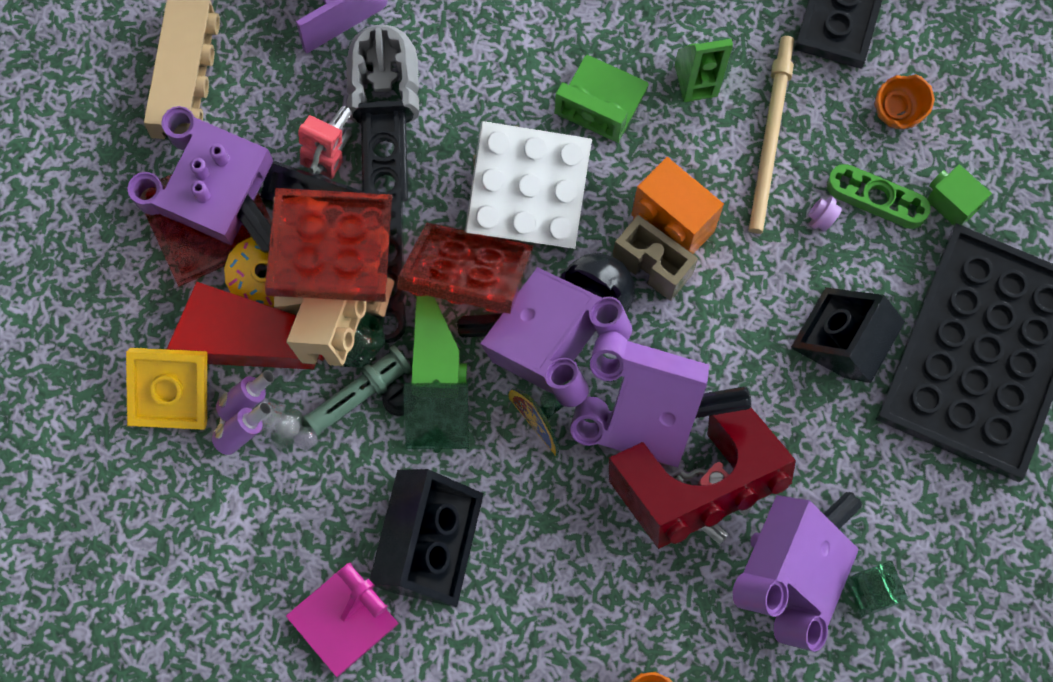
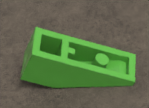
[675,39,733,102]
[411,277,467,397]

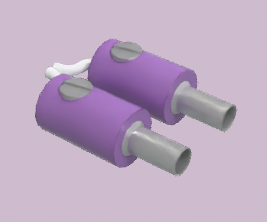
[212,370,274,455]

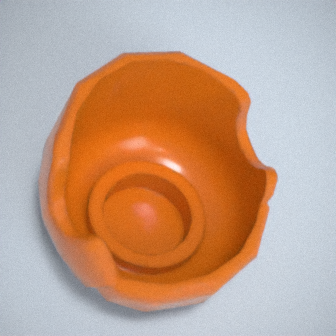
[874,74,935,129]

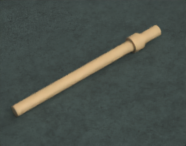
[748,36,794,234]

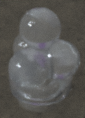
[260,400,317,450]

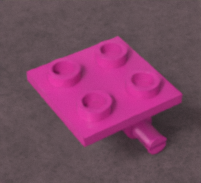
[286,563,399,678]

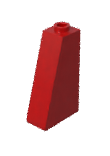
[167,282,325,370]

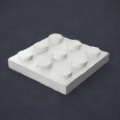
[465,121,592,249]

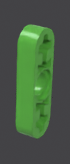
[827,164,931,229]

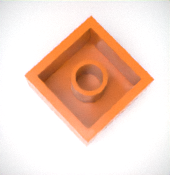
[631,157,724,254]

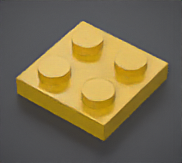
[126,348,207,430]

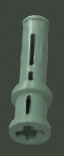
[304,345,412,436]

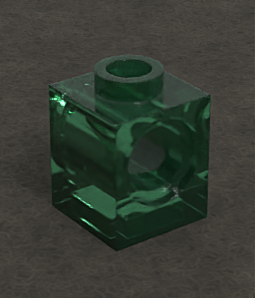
[846,561,908,618]

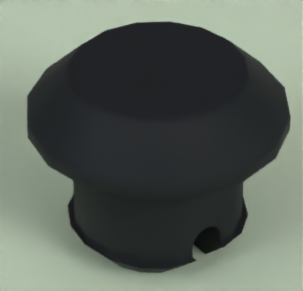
[382,383,416,416]

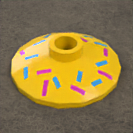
[224,237,274,308]

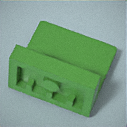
[554,55,649,143]

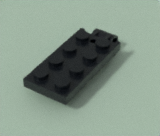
[794,0,882,69]

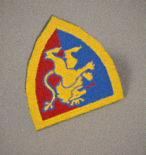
[509,388,564,456]

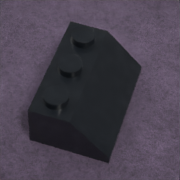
[370,469,484,607]

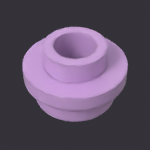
[808,196,842,232]

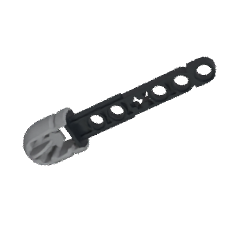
[346,25,419,343]

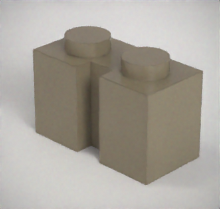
[612,215,698,301]

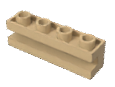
[144,0,220,139]
[287,216,389,366]

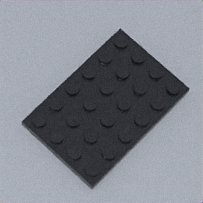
[875,223,1053,482]

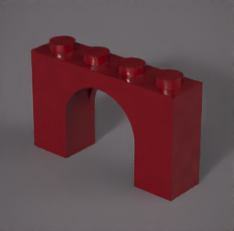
[609,407,796,549]

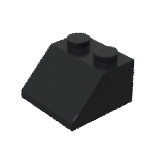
[791,287,905,383]

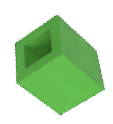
[927,164,992,226]

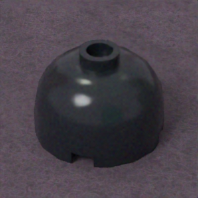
[560,253,635,323]

